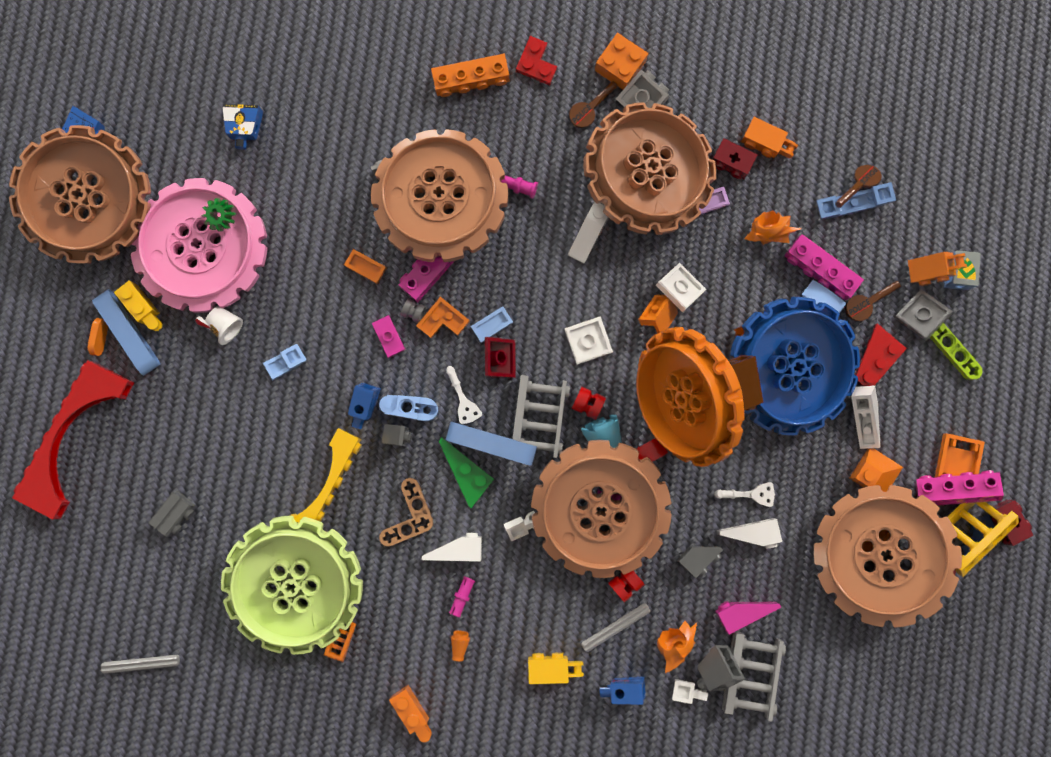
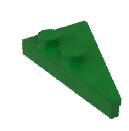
[439,437,494,508]

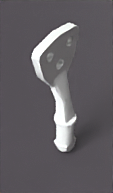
[446,366,482,424]
[714,482,775,507]

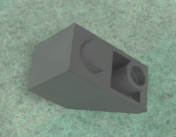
[382,424,412,447]
[677,546,723,578]

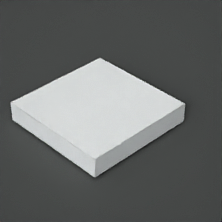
[656,263,706,312]
[564,317,613,365]

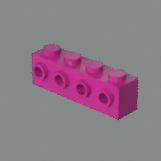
[784,234,864,301]
[399,256,454,303]
[915,470,1004,505]

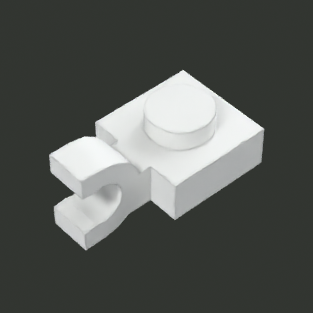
[504,511,535,541]
[672,679,708,704]

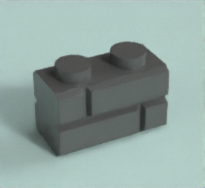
[149,491,196,537]

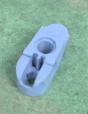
[379,395,438,422]

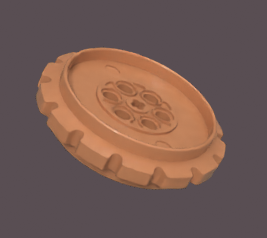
[583,102,716,235]
[9,125,151,264]
[371,129,508,262]
[531,440,671,578]
[814,485,962,627]

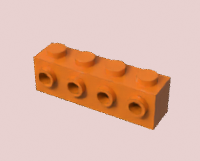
[431,53,510,97]

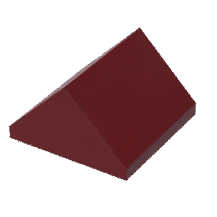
[485,337,516,378]

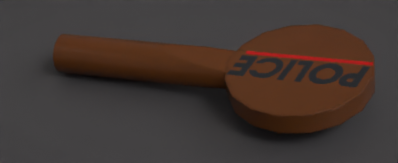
[569,81,618,128]
[835,165,882,208]
[846,281,901,321]

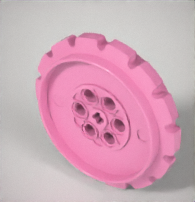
[131,178,267,313]

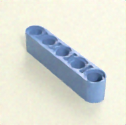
[92,289,160,376]
[445,422,537,466]

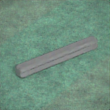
[581,603,650,652]
[101,655,180,674]

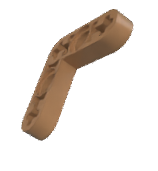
[379,478,434,546]

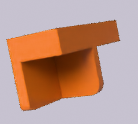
[638,295,678,334]

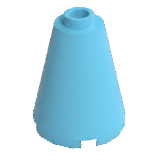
[581,415,622,448]

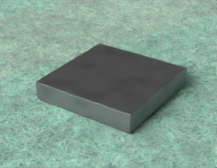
[895,289,953,341]

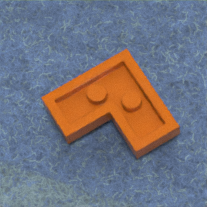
[416,297,470,339]

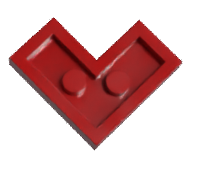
[516,36,557,85]

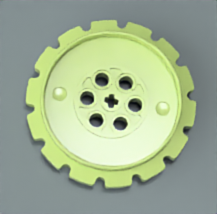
[221,516,363,655]

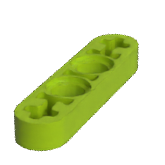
[930,323,983,380]

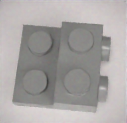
[616,70,670,108]

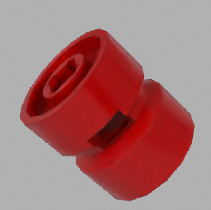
[571,387,606,420]
[608,571,645,603]

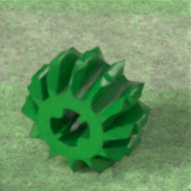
[201,198,236,232]

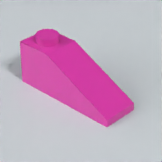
[715,601,781,635]

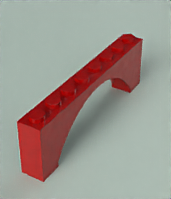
[12,360,134,520]

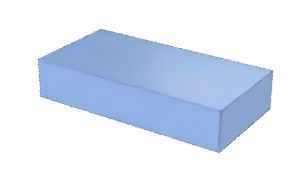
[471,306,513,343]

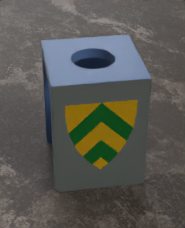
[944,250,981,290]

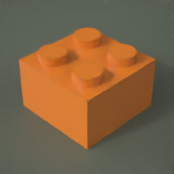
[595,33,648,90]

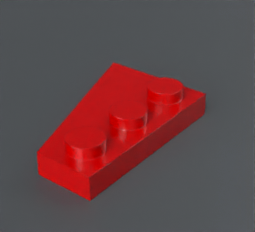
[855,323,907,386]

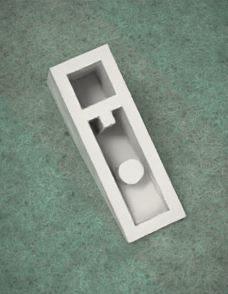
[568,201,609,263]
[851,386,880,449]
[716,518,782,549]
[422,533,482,561]

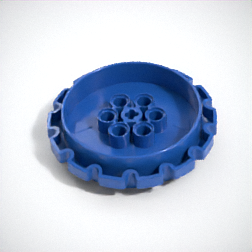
[730,297,860,435]

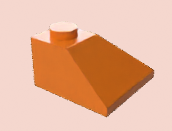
[849,448,903,492]

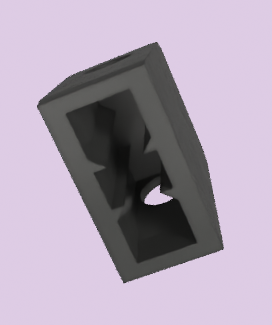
[697,645,745,691]

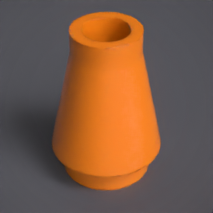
[451,630,470,662]

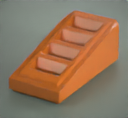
[324,622,356,662]

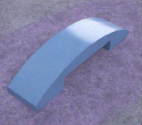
[816,182,896,219]

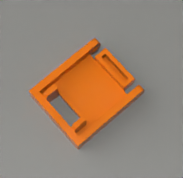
[935,433,985,478]

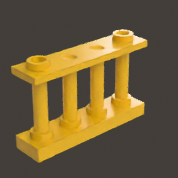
[948,502,1019,577]

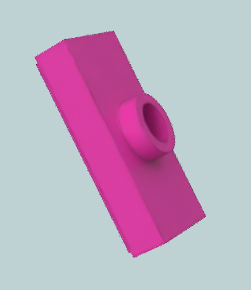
[372,315,406,358]

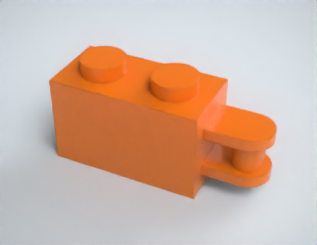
[741,117,798,158]
[908,252,967,286]
[389,685,432,742]

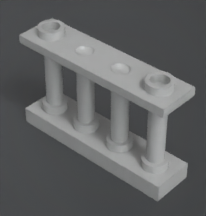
[513,375,570,458]
[722,631,786,721]

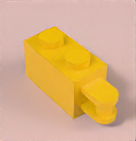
[114,281,162,331]
[528,653,584,684]

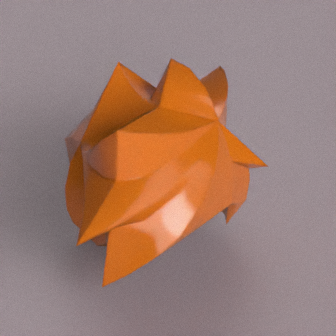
[744,210,801,246]
[657,621,697,673]

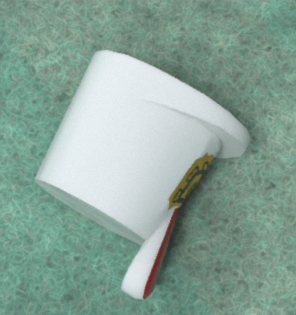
[195,306,243,345]

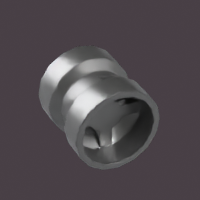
[401,298,426,323]

